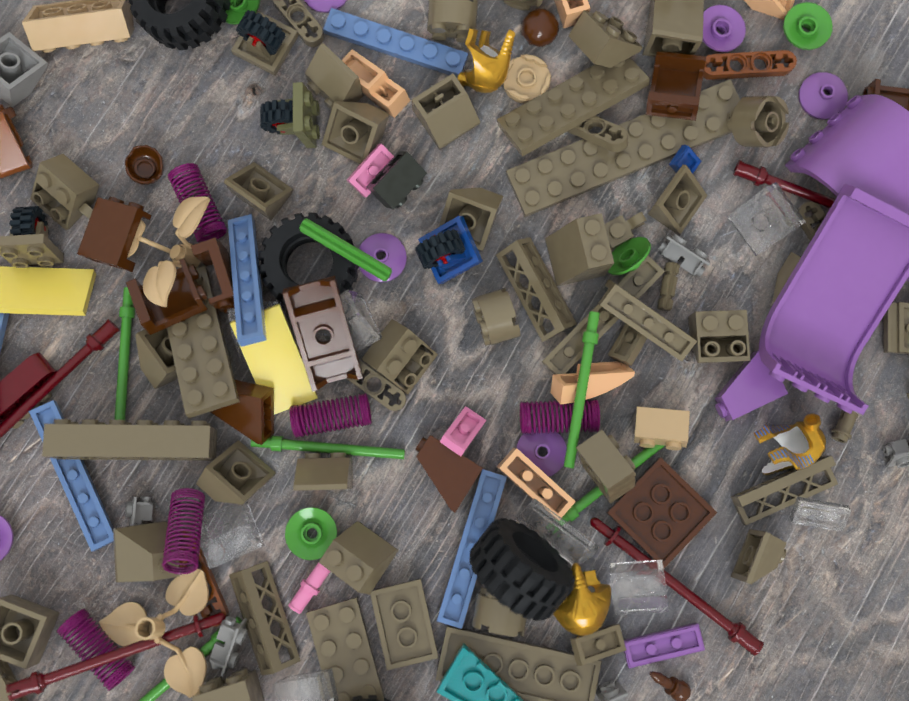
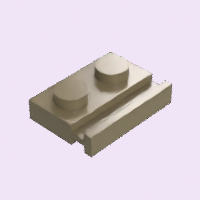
[883,302,909,354]

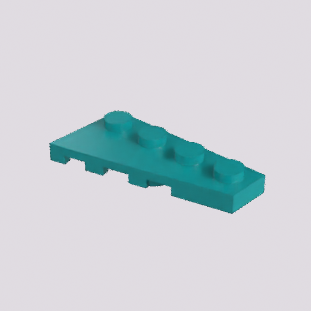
[437,643,524,701]

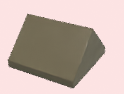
[224,162,293,220]
[648,164,707,235]

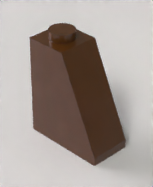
[211,380,274,445]
[415,435,483,513]

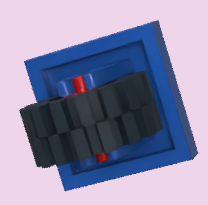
[415,216,483,284]

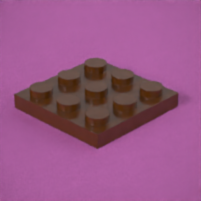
[606,457,717,569]

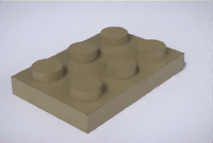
[370,578,439,671]

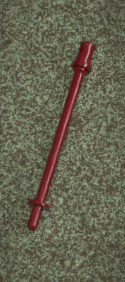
[733,160,836,208]
[0,319,120,438]
[590,517,764,656]
[6,613,226,701]

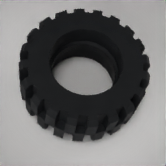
[128,0,230,50]
[258,212,359,306]
[469,518,575,621]

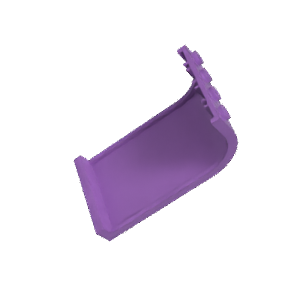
[785,94,909,281]
[759,183,909,415]

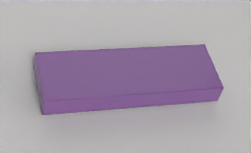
[624,623,705,668]

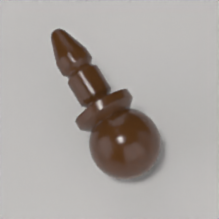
[650,671,691,701]

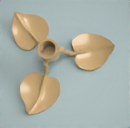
[127,197,211,307]
[99,569,209,698]

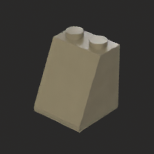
[642,0,704,57]
[545,213,614,286]

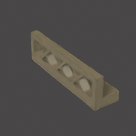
[496,237,577,342]
[598,279,697,362]
[731,455,838,525]
[229,561,300,676]

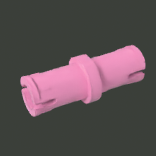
[288,562,330,614]

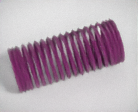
[168,163,227,243]
[289,393,372,438]
[520,399,600,434]
[162,488,205,575]
[57,608,135,691]

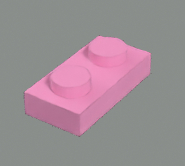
[346,144,394,198]
[440,406,486,456]

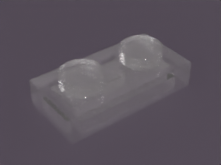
[790,496,851,532]

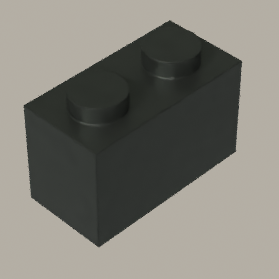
[366,151,427,209]

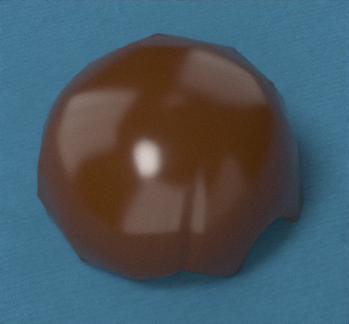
[520,9,559,47]
[125,145,164,185]

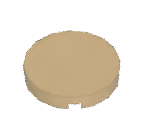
[503,54,551,104]

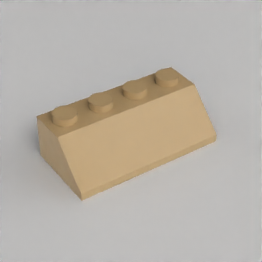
[22,0,134,53]

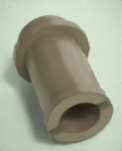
[831,410,858,443]

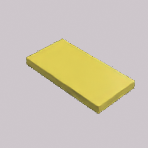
[0,266,96,316]
[230,303,318,415]

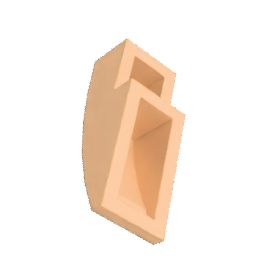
[342,49,410,118]
[550,361,635,405]

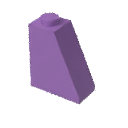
[715,350,788,421]

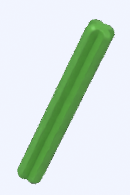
[299,218,392,281]

